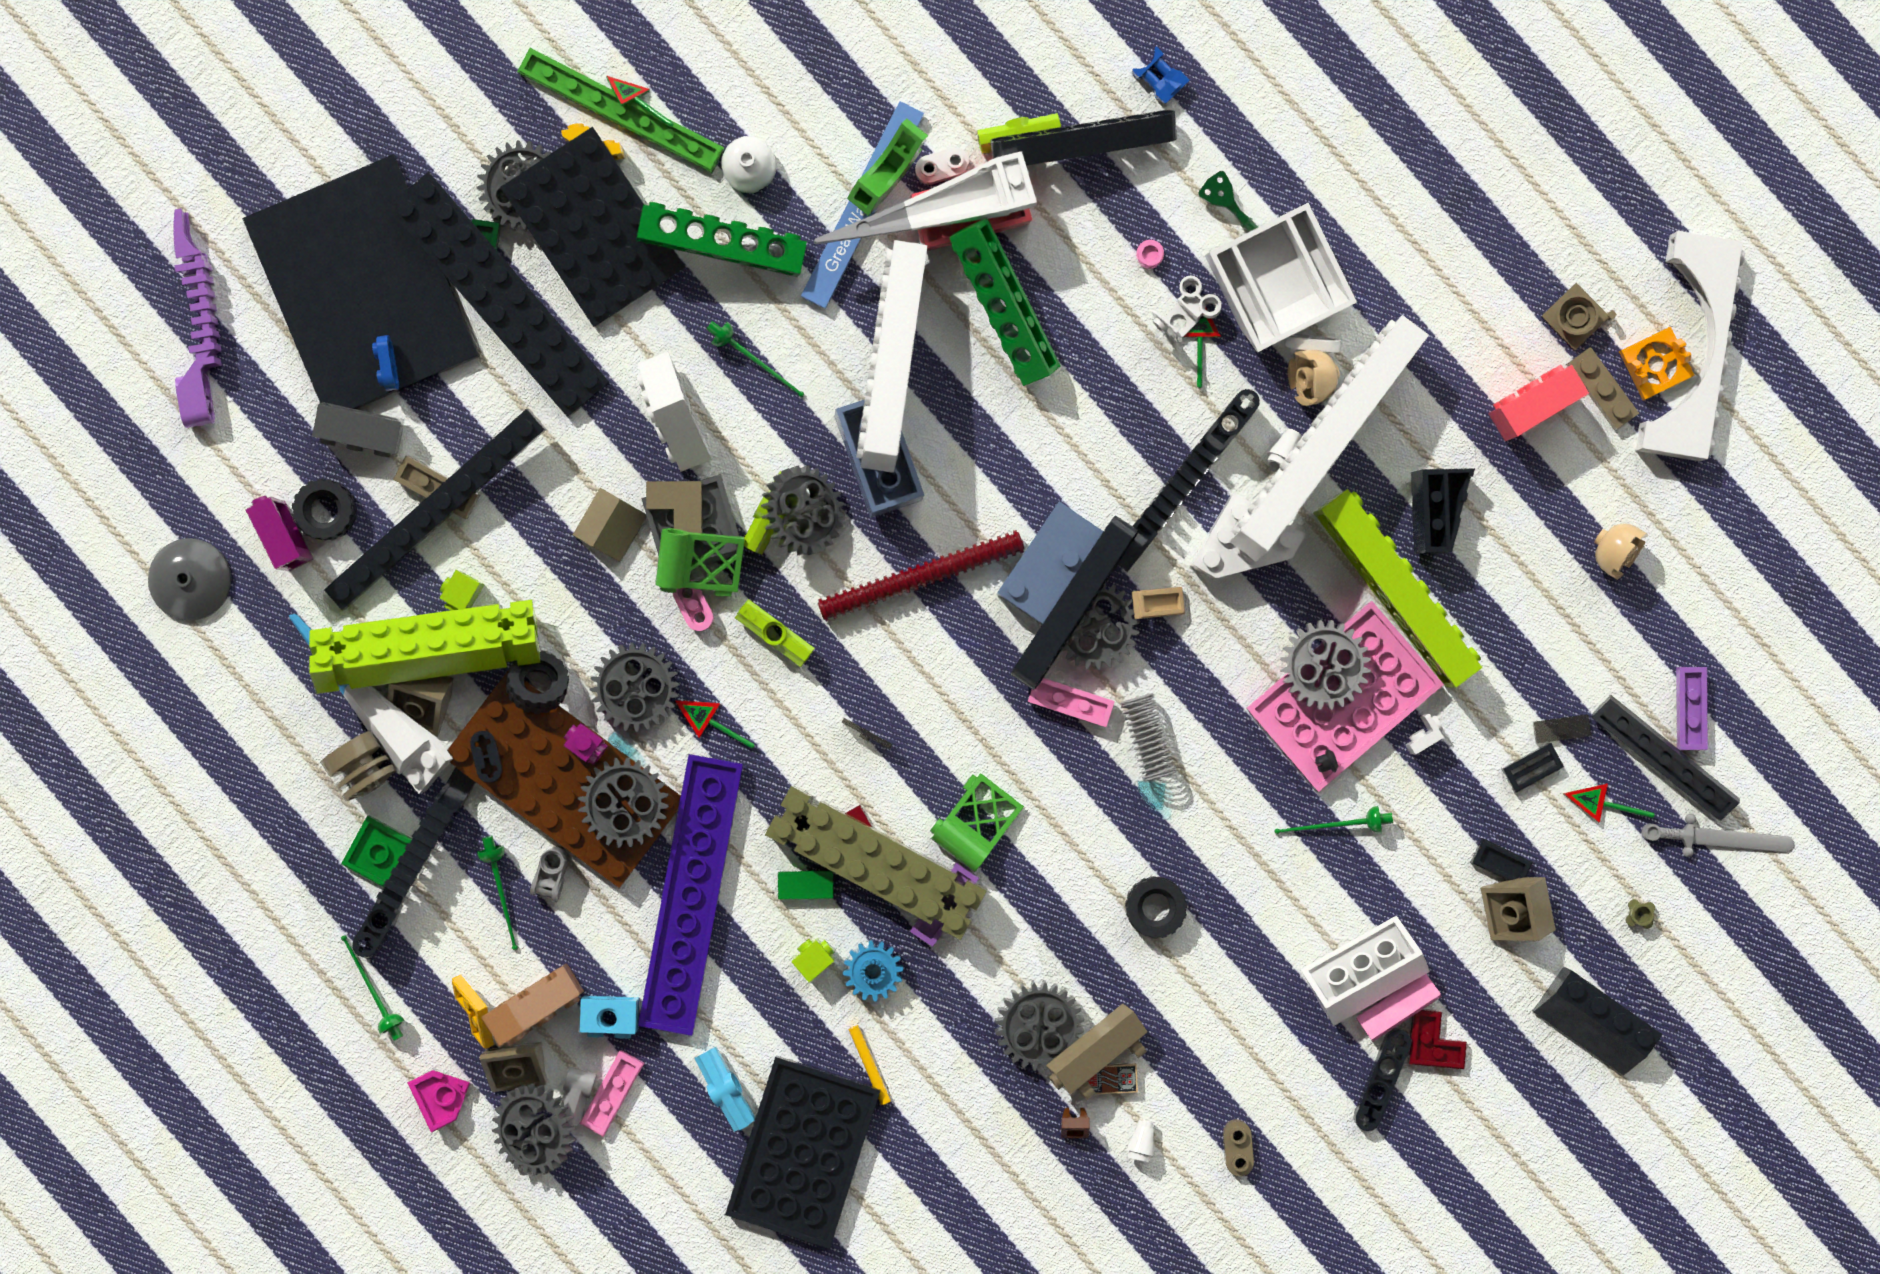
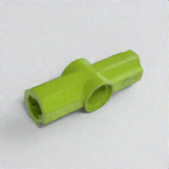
[977,113,1061,155]
[735,599,815,667]

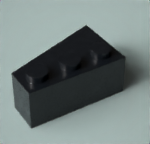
[1411,468,1475,554]

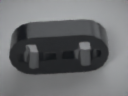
[470,731,503,783]

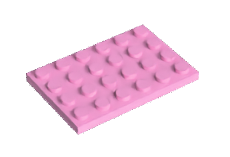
[1246,601,1444,792]

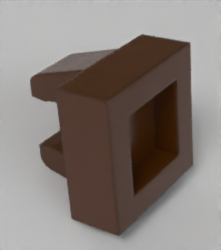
[1061,1108,1090,1138]

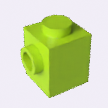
[440,570,485,611]
[791,937,835,982]

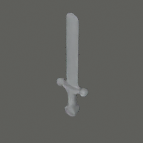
[1642,814,1794,857]

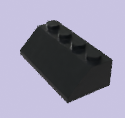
[1532,966,1663,1075]

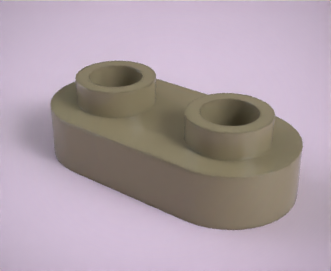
[1223,1119,1254,1176]

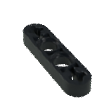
[1353,1028,1411,1131]

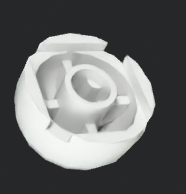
[721,136,776,193]

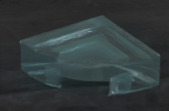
[608,732,637,757]
[1137,780,1165,810]

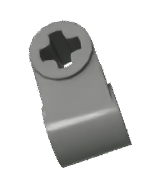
[530,847,569,902]

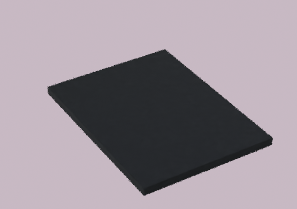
[242,154,480,409]

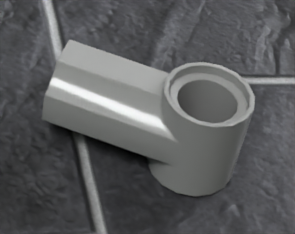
[560,1067,597,1126]

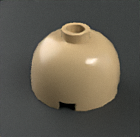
[1288,350,1340,406]
[1594,523,1648,580]

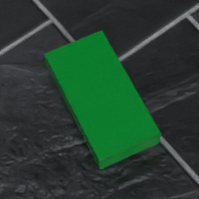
[778,870,834,899]

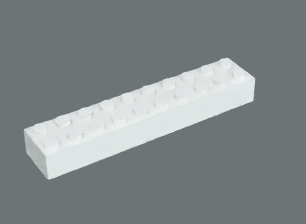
[1230,315,1429,562]

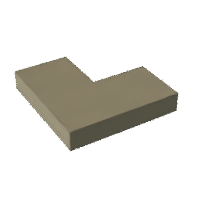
[646,481,702,533]

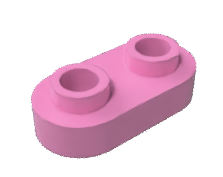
[673,580,714,631]

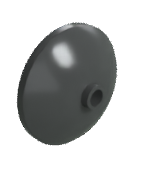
[148,538,232,620]

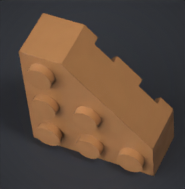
[482,963,584,1046]

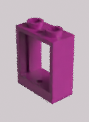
[245,495,314,572]

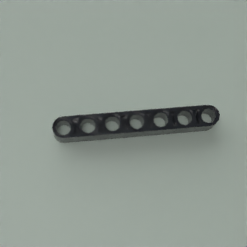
[990,110,1177,166]
[1011,515,1139,690]

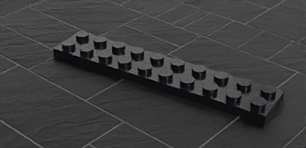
[387,171,610,418]

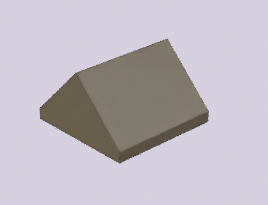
[573,488,647,562]
[480,1042,547,1092]

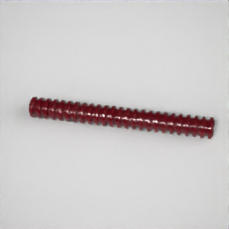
[818,530,1025,622]

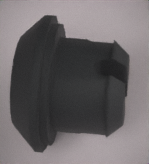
[1315,749,1338,773]

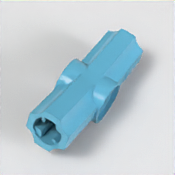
[694,1046,755,1131]

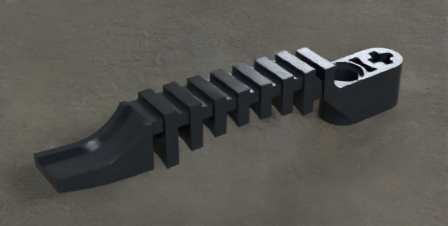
[1118,389,1260,572]
[352,767,476,958]

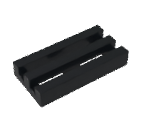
[1501,743,1564,793]

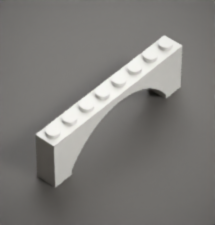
[1635,231,1745,461]

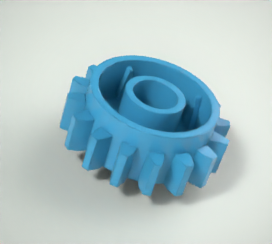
[843,940,904,1002]

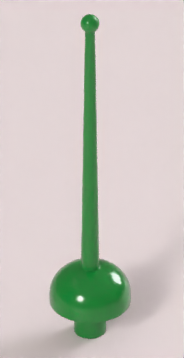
[706,321,804,397]
[1274,806,1393,834]
[477,836,518,951]
[341,935,405,1041]

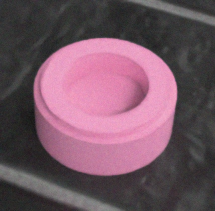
[1136,240,1164,269]

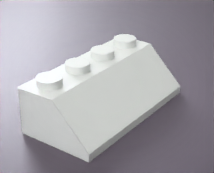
[1301,916,1430,1026]

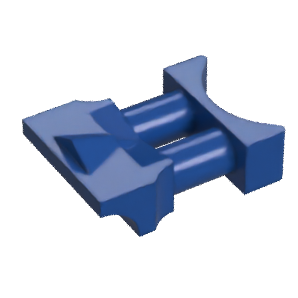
[1131,47,1190,104]

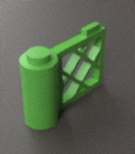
[655,528,744,597]
[930,773,1024,872]

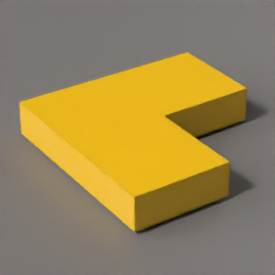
[452,974,494,1049]

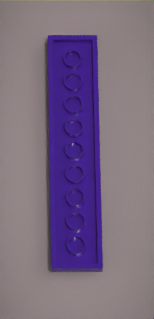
[638,754,744,1036]

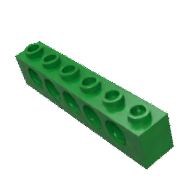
[636,202,807,277]
[949,218,1061,386]

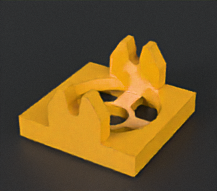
[1619,326,1695,400]

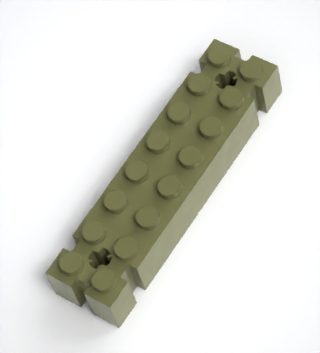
[765,785,988,940]

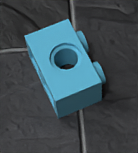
[580,996,640,1038]

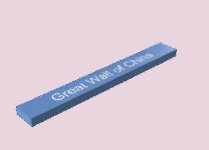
[801,101,924,309]

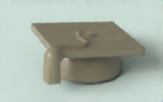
[1541,282,1617,351]

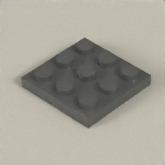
[641,475,745,569]

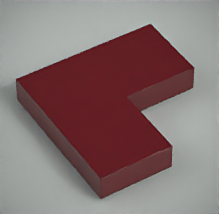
[1408,1009,1467,1069]

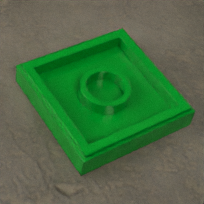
[341,815,413,887]

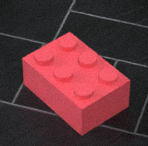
[1488,365,1589,442]

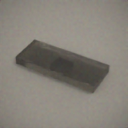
[1533,714,1591,743]
[841,717,893,749]

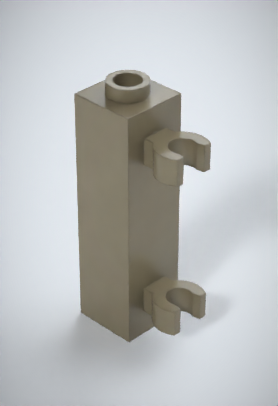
[1046,1004,1147,1100]

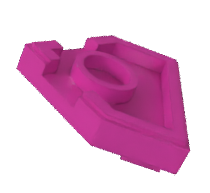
[407,1070,470,1133]

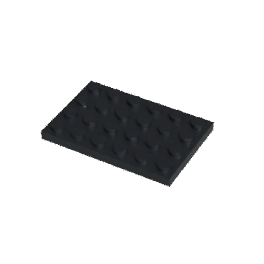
[500,126,685,327]
[725,1055,881,1249]

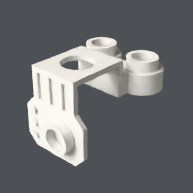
[1152,276,1221,344]

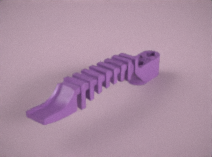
[173,208,222,428]

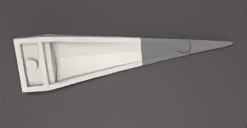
[814,151,1037,245]

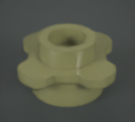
[1625,899,1655,929]

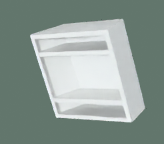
[1205,203,1357,352]

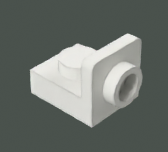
[1405,714,1444,755]

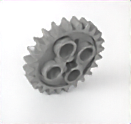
[1280,620,1371,710]

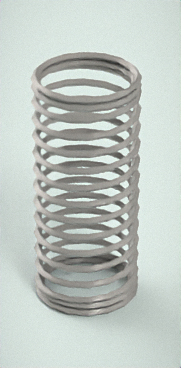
[1120,693,1177,782]

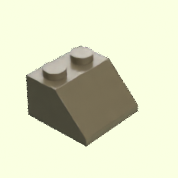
[387,676,454,737]
[1480,877,1556,941]

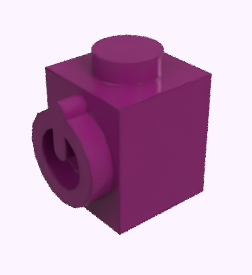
[564,723,608,765]

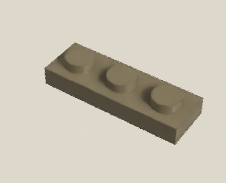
[1566,347,1639,430]
[393,455,480,519]

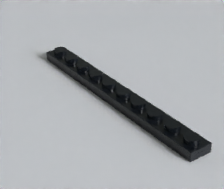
[324,409,547,610]

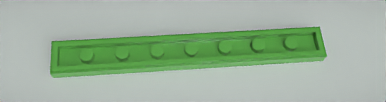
[517,48,725,173]

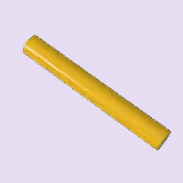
[848,1025,891,1105]

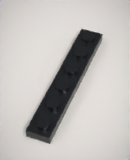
[1592,695,1740,821]

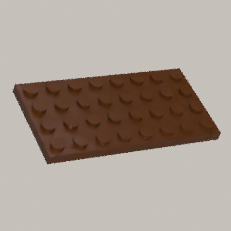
[447,670,681,888]

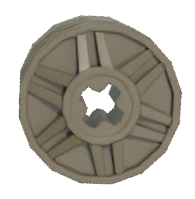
[320,731,396,802]

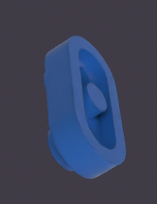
[372,335,399,391]

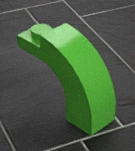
[847,118,928,216]

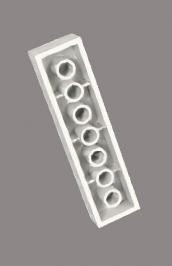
[856,240,927,472]

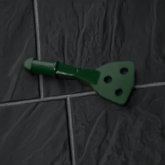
[1198,171,1258,232]

